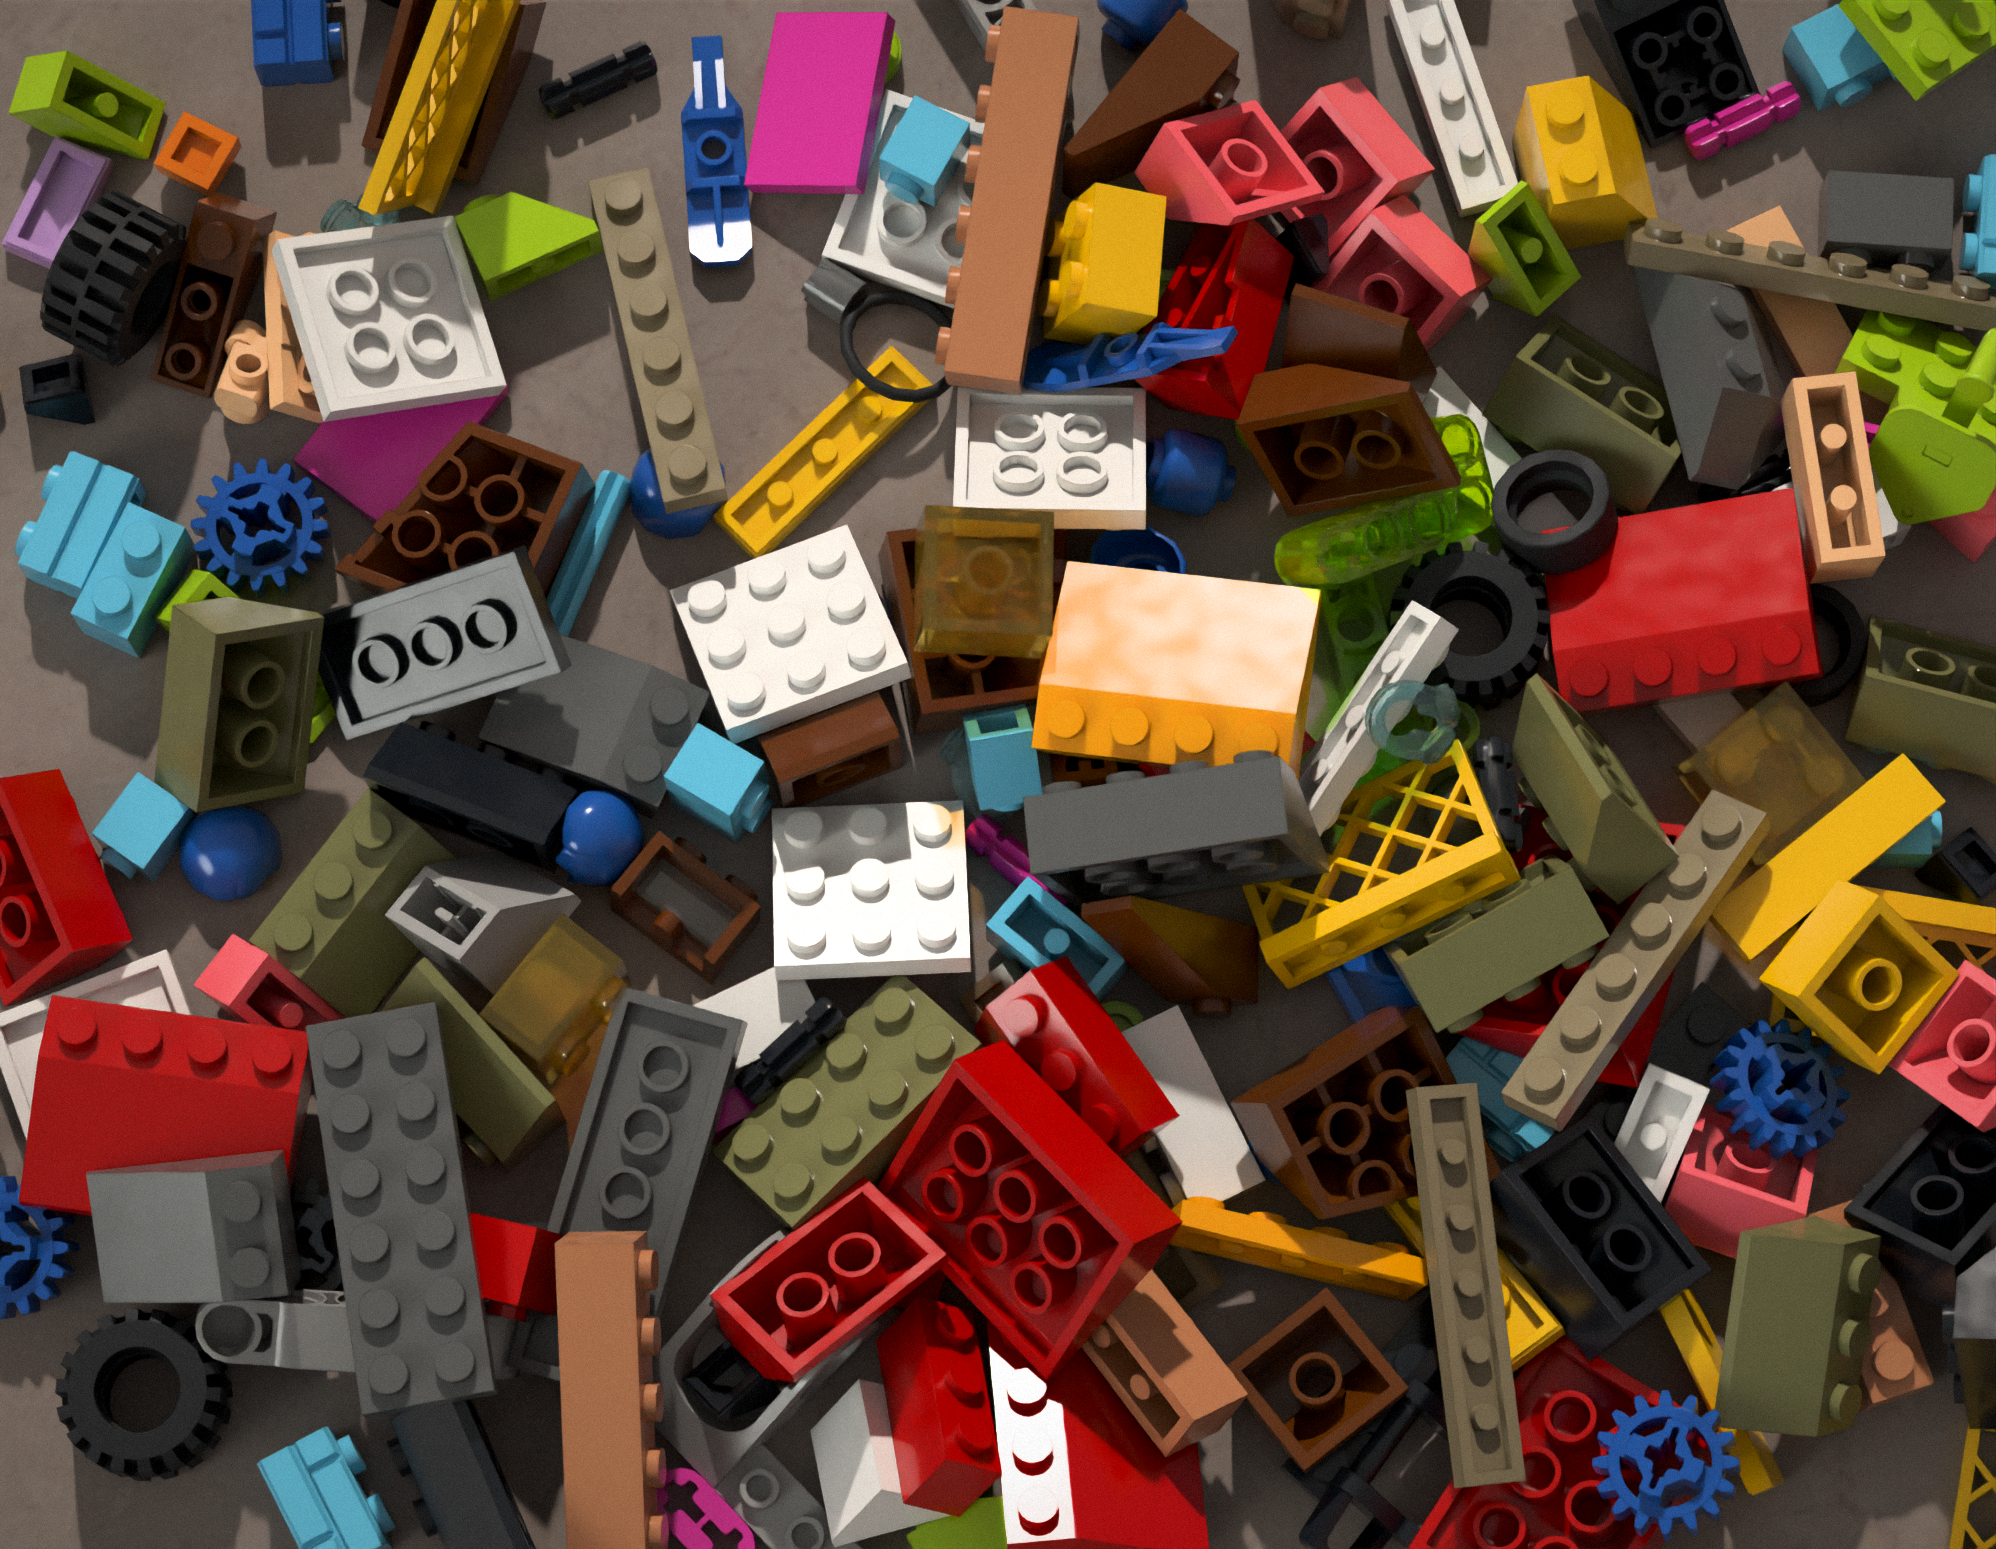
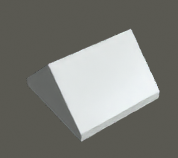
[810,1379,951,1547]

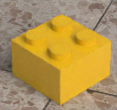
[1037,182,1167,345]
[1759,879,1960,1075]

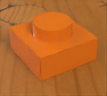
[154,111,242,197]

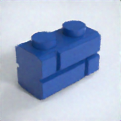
[251,0,345,87]

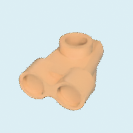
[214,320,270,424]

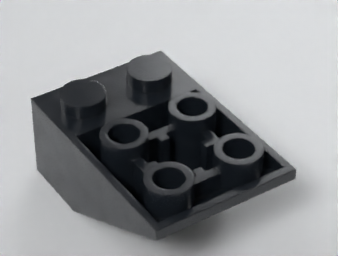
[1572,0,1760,148]

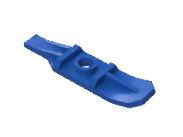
[681,35,752,268]
[1023,322,1238,392]

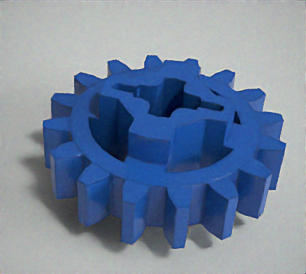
[190,458,331,598]
[1710,1019,1850,1160]
[0,1176,79,1319]
[1592,1390,1741,1541]

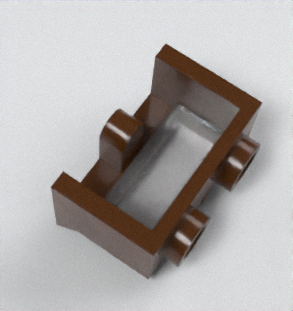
[611,831,761,985]

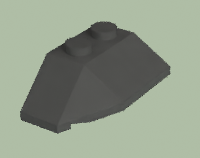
[1633,266,1786,490]

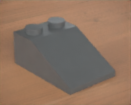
[477,634,710,819]
[86,1149,302,1303]

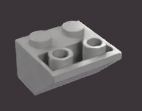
[385,851,582,1002]

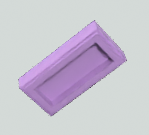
[1,136,115,269]

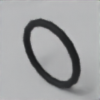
[839,291,953,403]

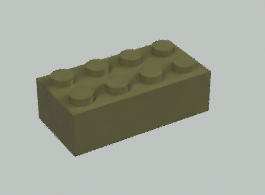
[712,975,984,1232]

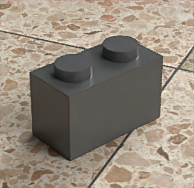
[1817,170,1954,274]

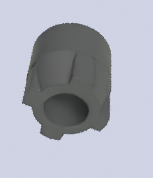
[801,258,870,326]

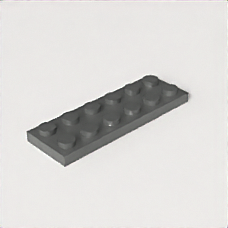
[506,986,748,1381]
[306,1002,498,1418]

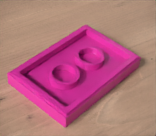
[744,12,896,194]
[293,385,509,523]

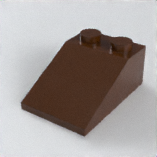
[361,0,546,184]
[1062,8,1240,199]
[1236,363,1462,517]

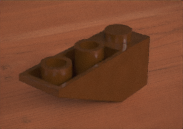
[150,193,277,399]

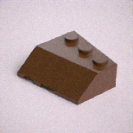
[334,421,596,598]
[878,523,1069,735]
[1230,1006,1501,1219]

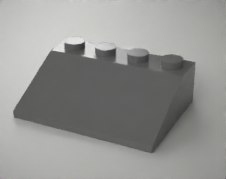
[1023,750,1330,911]

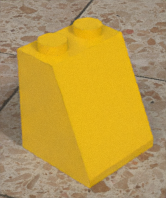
[1512,75,1658,250]

